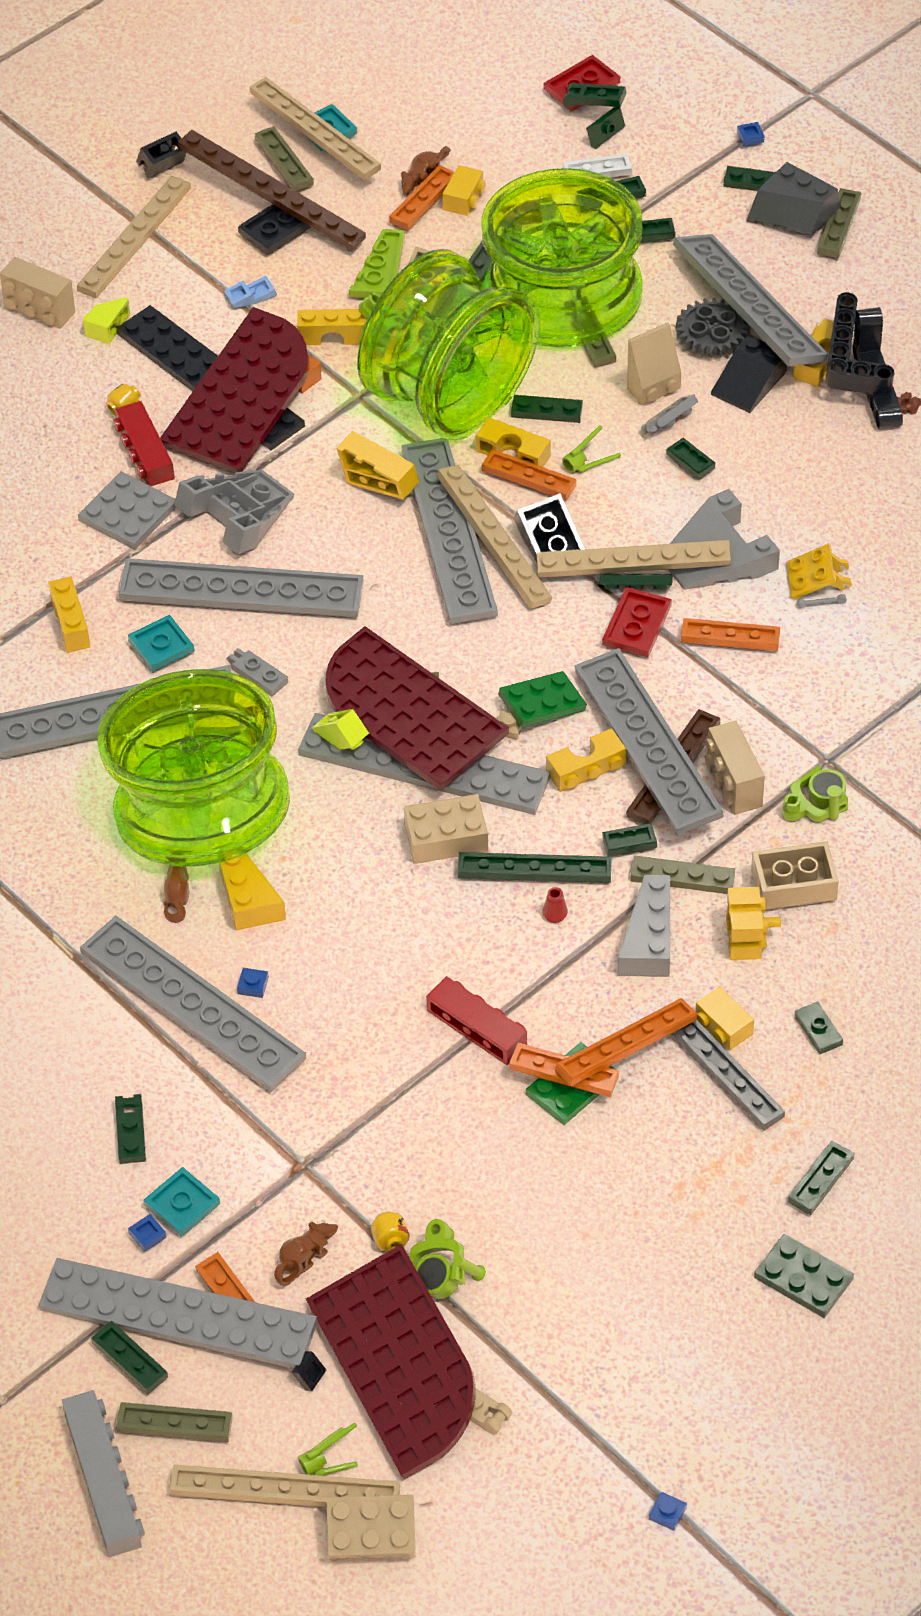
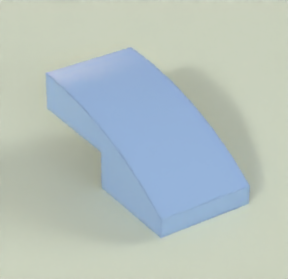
[224,275,277,308]

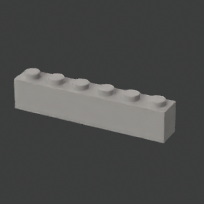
[61,1390,145,1557]

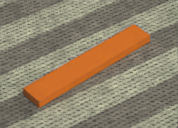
[555,998,698,1086]

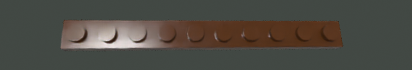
[178,129,366,251]

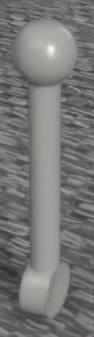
[796,594,847,608]

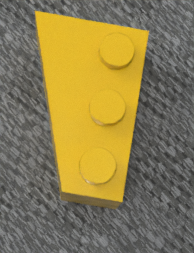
[336,431,419,500]
[218,848,286,931]

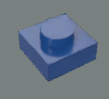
[737,122,765,146]
[237,967,269,998]
[128,1214,167,1252]
[649,1491,687,1531]

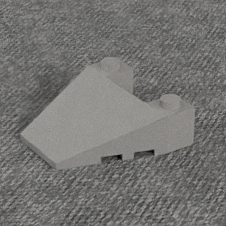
[174,470,294,554]
[668,489,780,590]

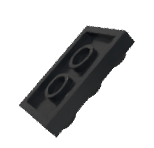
[238,204,310,255]

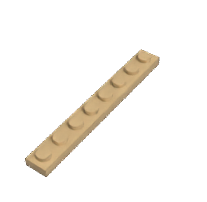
[249,76,381,180]
[77,175,191,299]
[437,465,552,609]
[537,540,731,578]
[170,1464,400,1507]

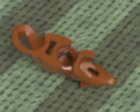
[401,146,451,194]
[164,848,190,923]
[274,1222,338,1286]

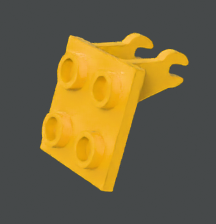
[786,543,852,600]

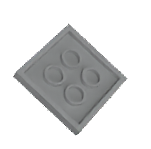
[78,471,176,550]

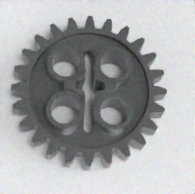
[675,298,750,358]

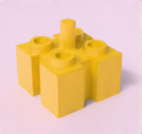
[726,887,781,960]

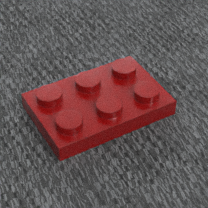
[543,54,621,111]
[602,587,672,657]

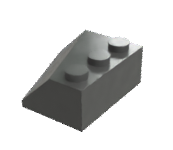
[747,162,841,235]

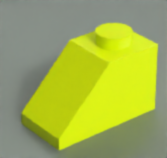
[82,297,131,344]
[312,709,369,750]

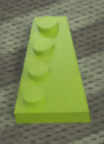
[349,229,405,300]

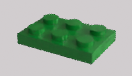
[498,671,587,728]
[526,1042,616,1125]

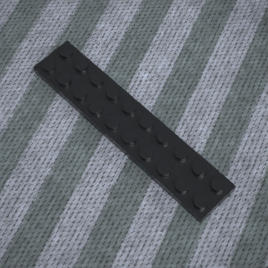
[116,305,305,451]

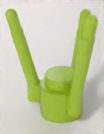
[562,425,621,474]
[298,1423,358,1476]

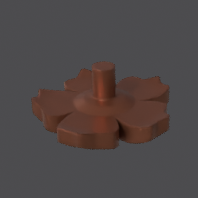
[897,391,921,414]

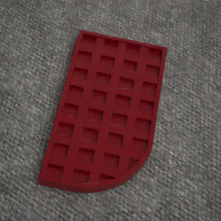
[160,307,309,473]
[326,626,509,791]
[306,1244,476,1479]

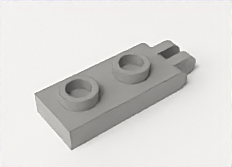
[641,394,698,434]
[227,648,289,697]

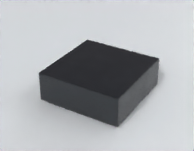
[292,1351,327,1391]

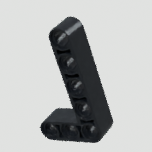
[825,292,895,395]
[853,307,903,429]

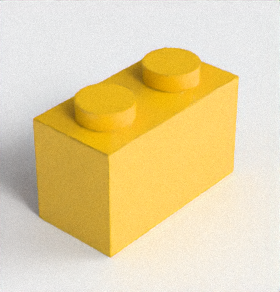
[443,165,486,216]
[695,986,754,1051]

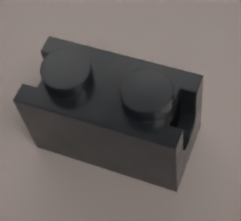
[136,131,187,179]

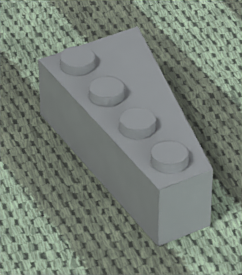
[617,875,670,977]

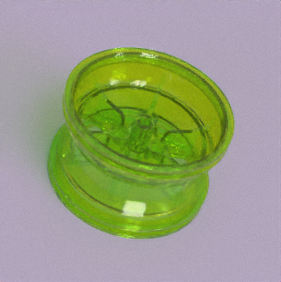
[481,168,643,347]
[357,249,540,441]
[97,669,290,867]

